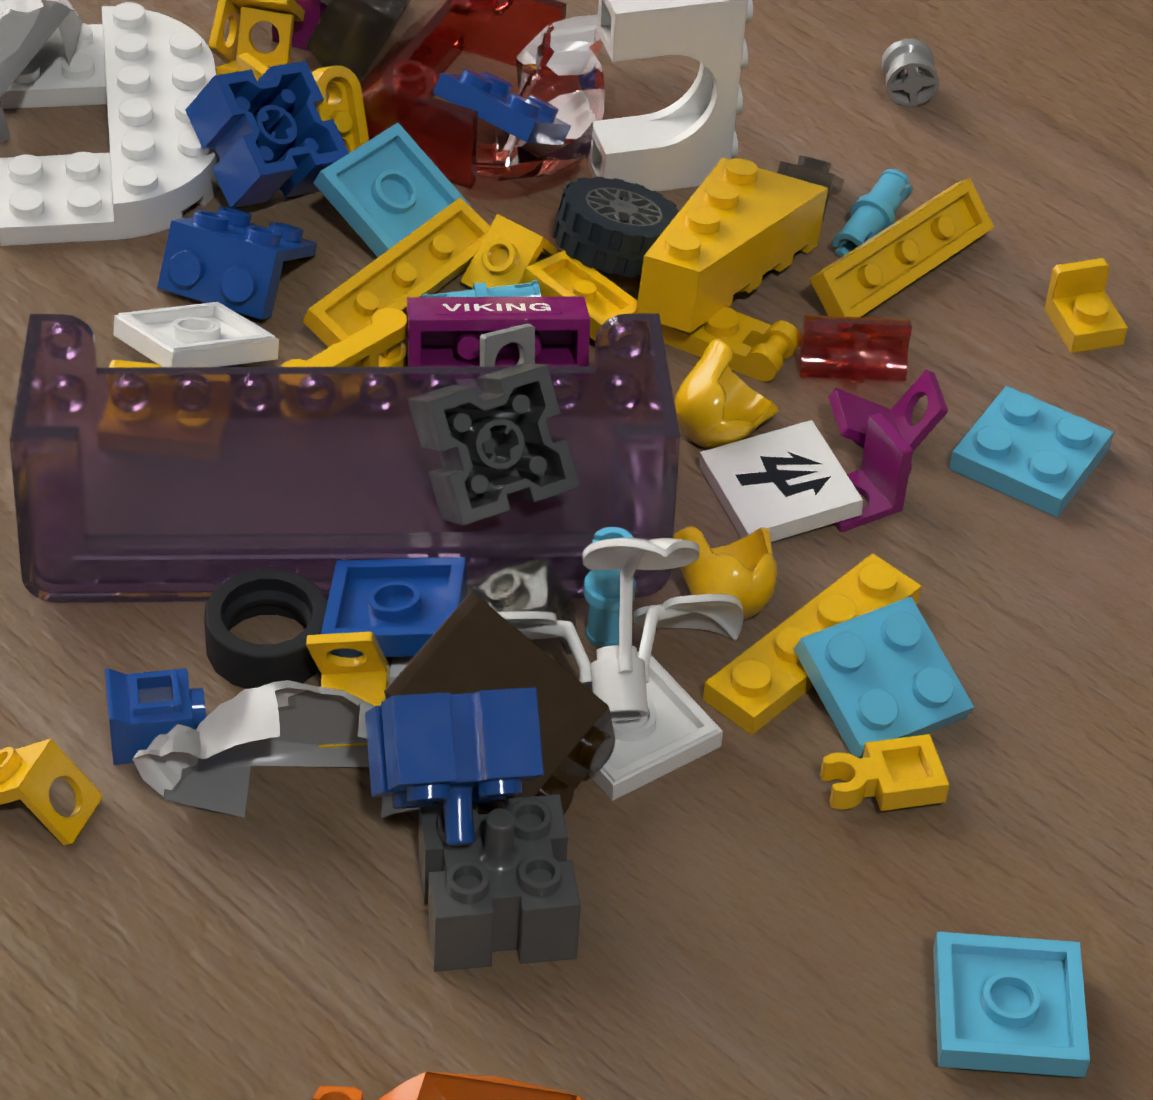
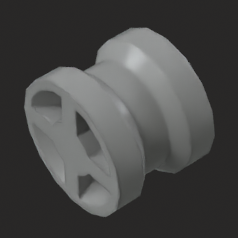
[881,39,939,106]

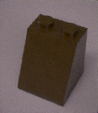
[384,592,615,814]

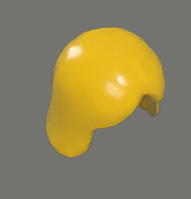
[672,339,779,449]
[672,526,777,620]

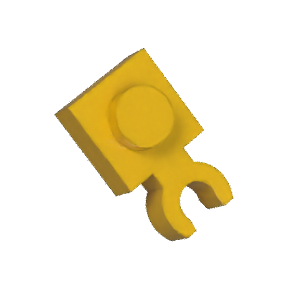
[820,734,950,811]

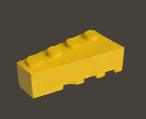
[635,157,828,333]

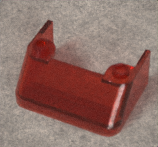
[360,0,567,189]

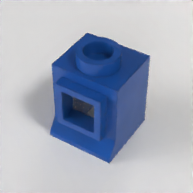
[105,668,206,765]

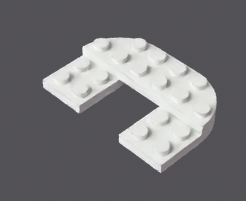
[0,2,220,246]

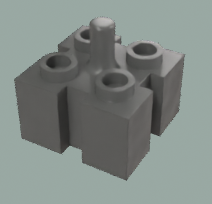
[408,363,581,525]
[418,794,581,972]

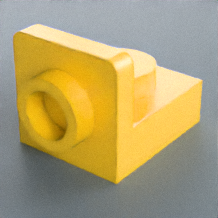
[1044,258,1128,353]

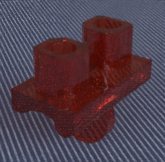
[799,315,912,384]

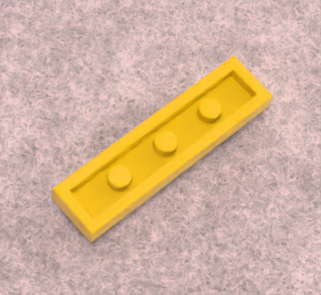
[809,178,995,329]
[302,197,490,347]
[703,553,922,735]

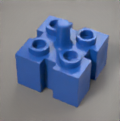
[185,61,349,208]
[365,687,544,846]

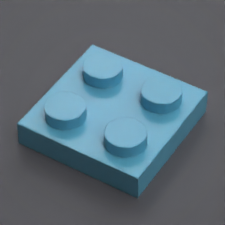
[313,123,471,257]
[949,386,1114,518]
[794,596,974,759]
[933,932,1090,1078]

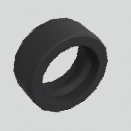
[205,569,328,689]

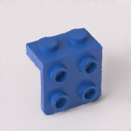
[157,207,317,320]

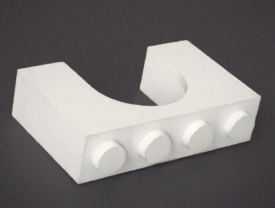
[588,0,753,192]

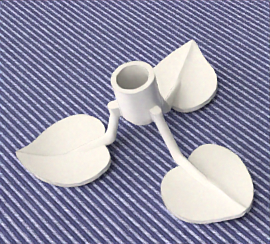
[497,538,744,721]

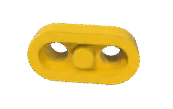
[312,65,369,153]

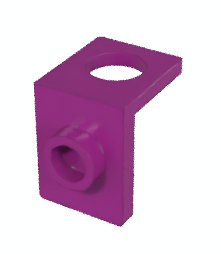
[828,370,948,451]
[833,413,913,532]

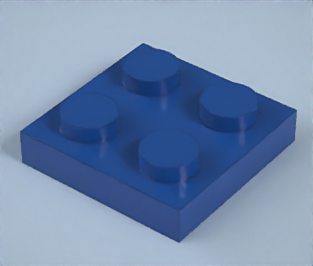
[432,69,571,145]
[321,557,468,658]

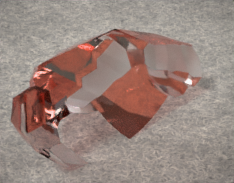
[471,15,605,181]

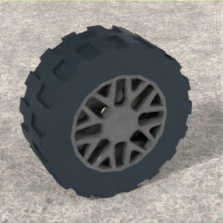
[552,177,680,278]

